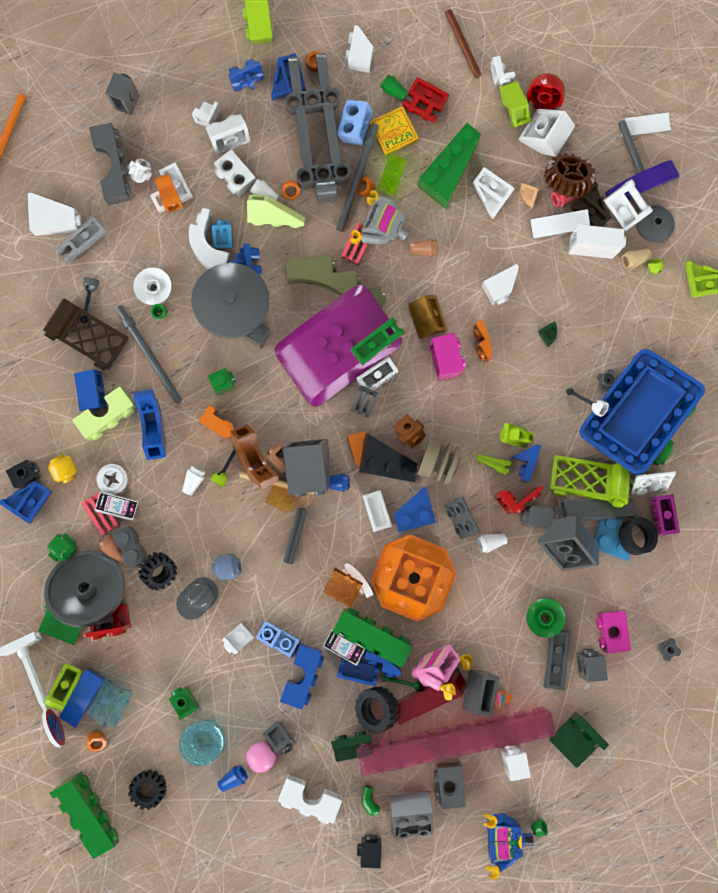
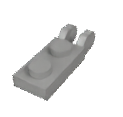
[55,217,107,264]

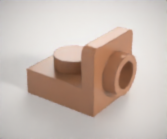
[267,444,286,475]

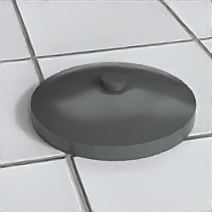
[191,263,269,338]
[44,551,125,627]

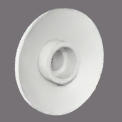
[133,268,172,305]

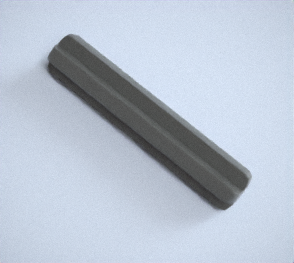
[283,507,307,564]

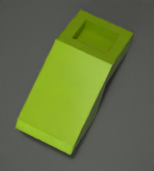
[499,81,531,128]

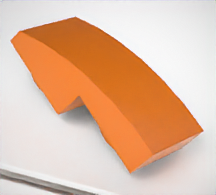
[473,320,492,363]

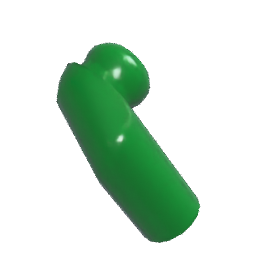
[361,785,380,816]

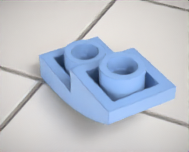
[256,621,302,658]

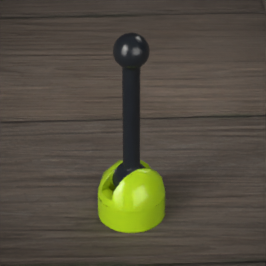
[210,445,236,487]

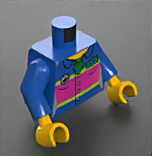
[483,813,534,880]

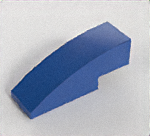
[59,668,106,728]

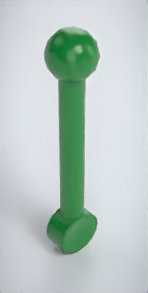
[381,674,421,690]

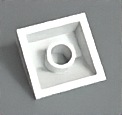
[519,109,575,156]
[206,114,251,155]

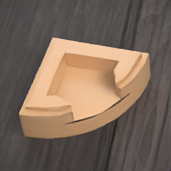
[520,183,539,208]

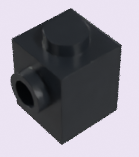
[6,460,41,489]
[357,834,382,868]

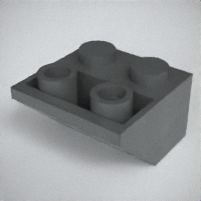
[390,791,433,839]

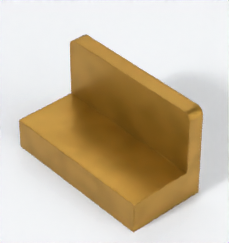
[408,295,447,339]

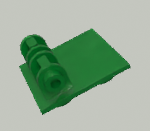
[38,605,82,645]

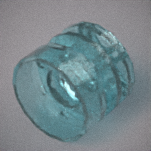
[179,719,226,766]

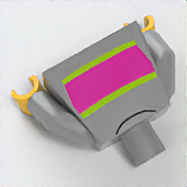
[350,190,408,244]

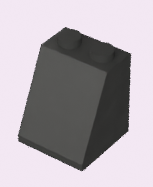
[283,439,330,497]

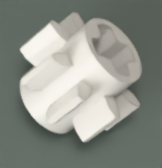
[128,159,152,183]

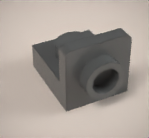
[263,721,296,755]

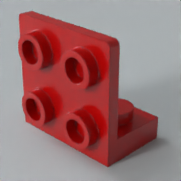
[493,485,544,514]

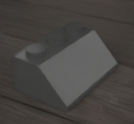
[538,516,599,571]

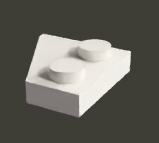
[473,167,515,219]

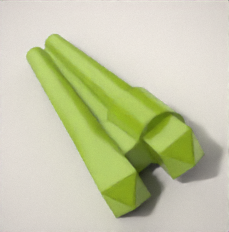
[476,454,513,475]

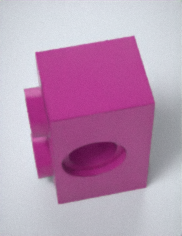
[596,610,631,654]

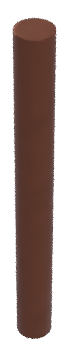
[445,9,482,78]

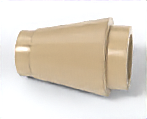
[622,249,652,269]

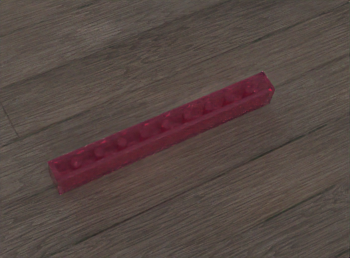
[356,707,556,777]

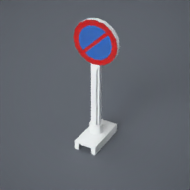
[0,632,65,748]

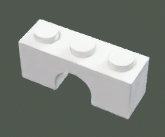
[278,774,342,824]

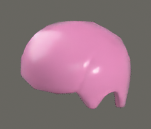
[246,740,278,773]

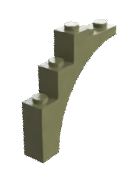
[286,255,386,309]

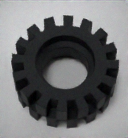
[138,552,177,591]
[128,770,167,810]

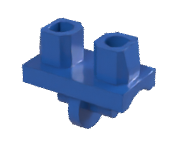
[228,59,265,91]
[230,244,262,276]

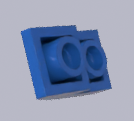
[364,650,402,678]

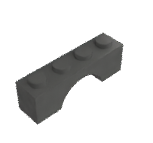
[89,123,132,205]

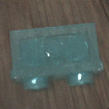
[87,679,132,727]

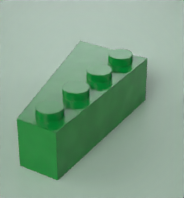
[417,123,481,209]
[332,607,413,668]
[50,771,119,859]

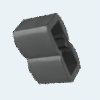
[113,526,148,568]

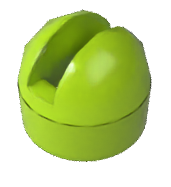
[648,259,664,274]

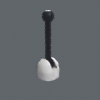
[566,388,609,417]

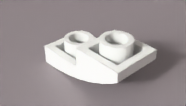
[342,563,374,598]

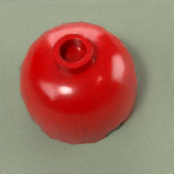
[527,73,565,110]

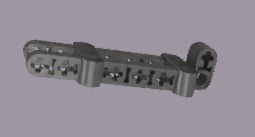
[286,53,351,204]

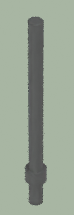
[336,123,379,232]
[116,305,182,404]

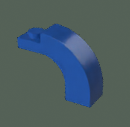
[133,389,166,460]

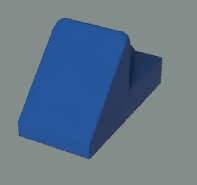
[511,444,542,483]

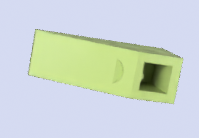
[247,195,306,228]

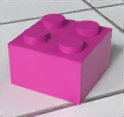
[429,333,466,382]

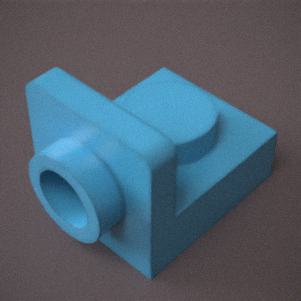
[212,219,233,249]

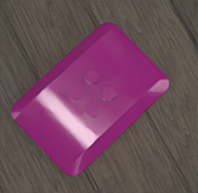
[275,285,403,406]

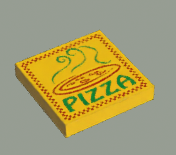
[369,106,419,156]

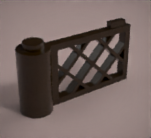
[43,298,129,371]

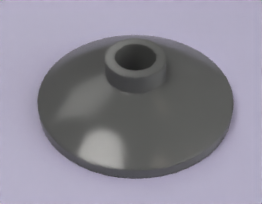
[637,206,674,243]

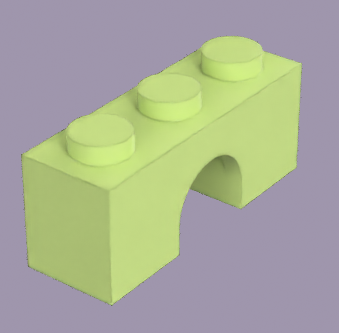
[72,386,137,441]

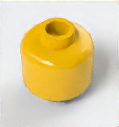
[48,454,77,484]

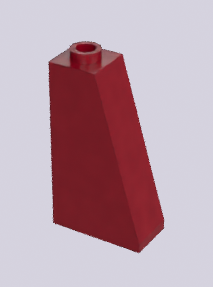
[397,668,467,725]

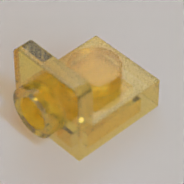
[265,485,296,513]

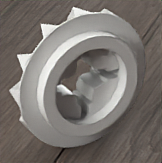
[97,464,128,495]

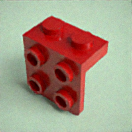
[83,604,131,641]

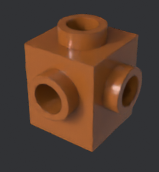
[393,413,426,448]

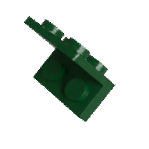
[549,712,609,768]

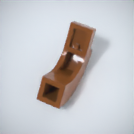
[230,424,279,489]

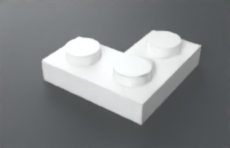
[150,163,193,214]

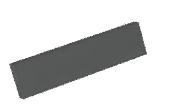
[561,498,637,520]

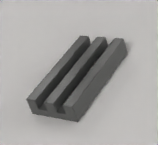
[351,385,378,418]

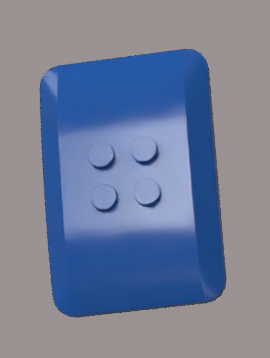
[580,349,705,475]

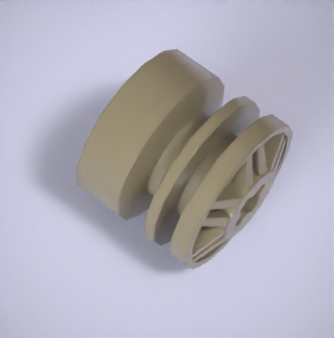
[417,436,462,485]

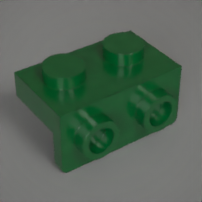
[331,731,374,762]

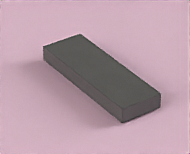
[543,630,570,690]

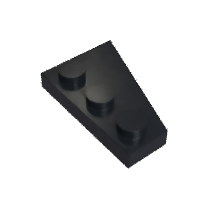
[359,434,418,482]

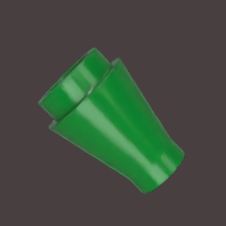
[380,74,408,101]

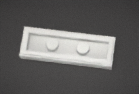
[531,209,590,239]

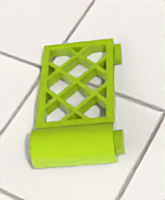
[550,455,630,507]

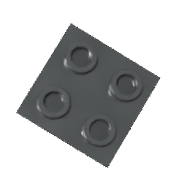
[444,497,480,540]

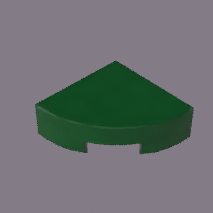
[538,321,557,347]

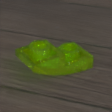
[378,154,407,195]

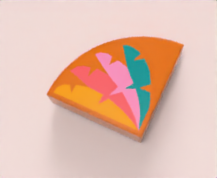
[494,690,513,711]

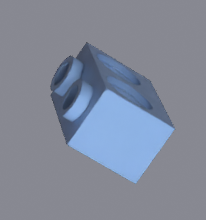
[337,100,373,146]

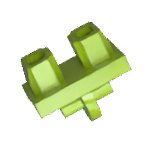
[500,423,534,448]

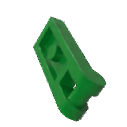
[350,317,406,366]

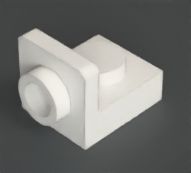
[490,56,516,87]
[222,623,254,654]

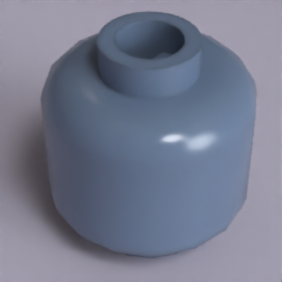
[212,554,242,580]

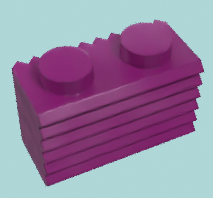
[648,494,680,535]

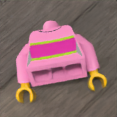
[412,645,472,700]

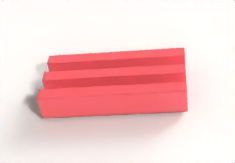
[341,223,368,265]
[81,493,119,535]

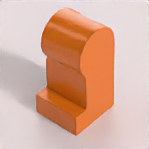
[154,173,184,213]
[199,405,235,439]
[347,431,367,468]

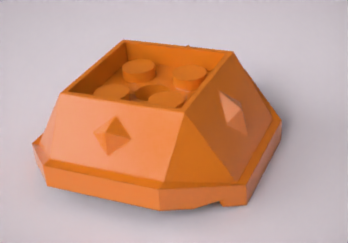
[370,534,456,622]

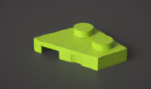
[684,261,718,298]

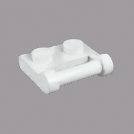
[603,179,653,231]

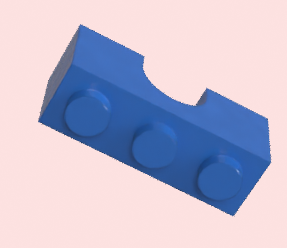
[280,643,325,710]

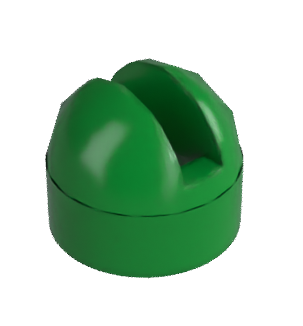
[151,304,168,319]
[531,819,548,837]

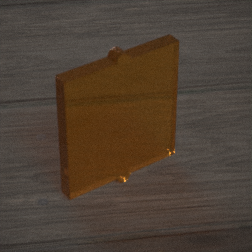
[324,568,363,607]

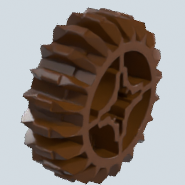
[544,153,596,199]

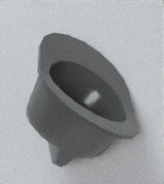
[176,577,218,620]

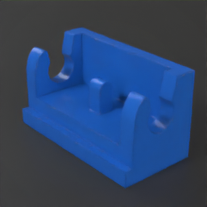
[74,369,107,411]
[337,657,379,686]

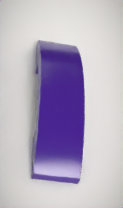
[605,160,680,201]

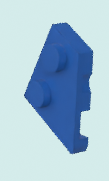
[271,53,306,100]
[0,481,53,524]
[394,487,436,533]

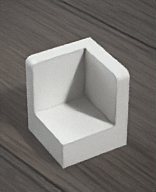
[192,102,221,127]

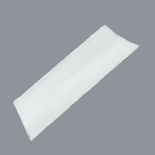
[621,113,671,137]

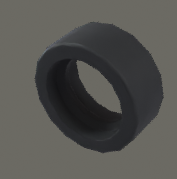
[619,517,658,556]

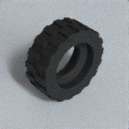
[355,686,399,734]

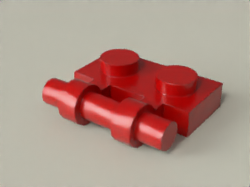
[402,77,450,123]

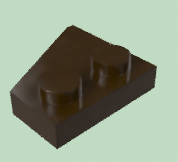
[570,181,612,227]

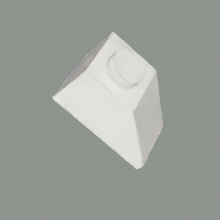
[482,264,519,305]

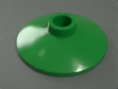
[526,598,566,638]

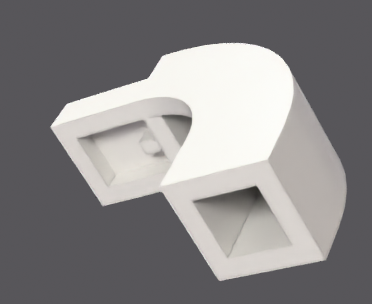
[189,208,231,269]

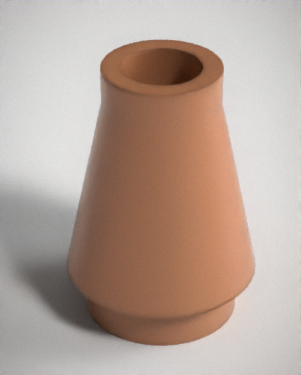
[410,238,438,257]
[98,535,123,564]

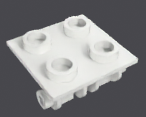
[629,471,676,495]

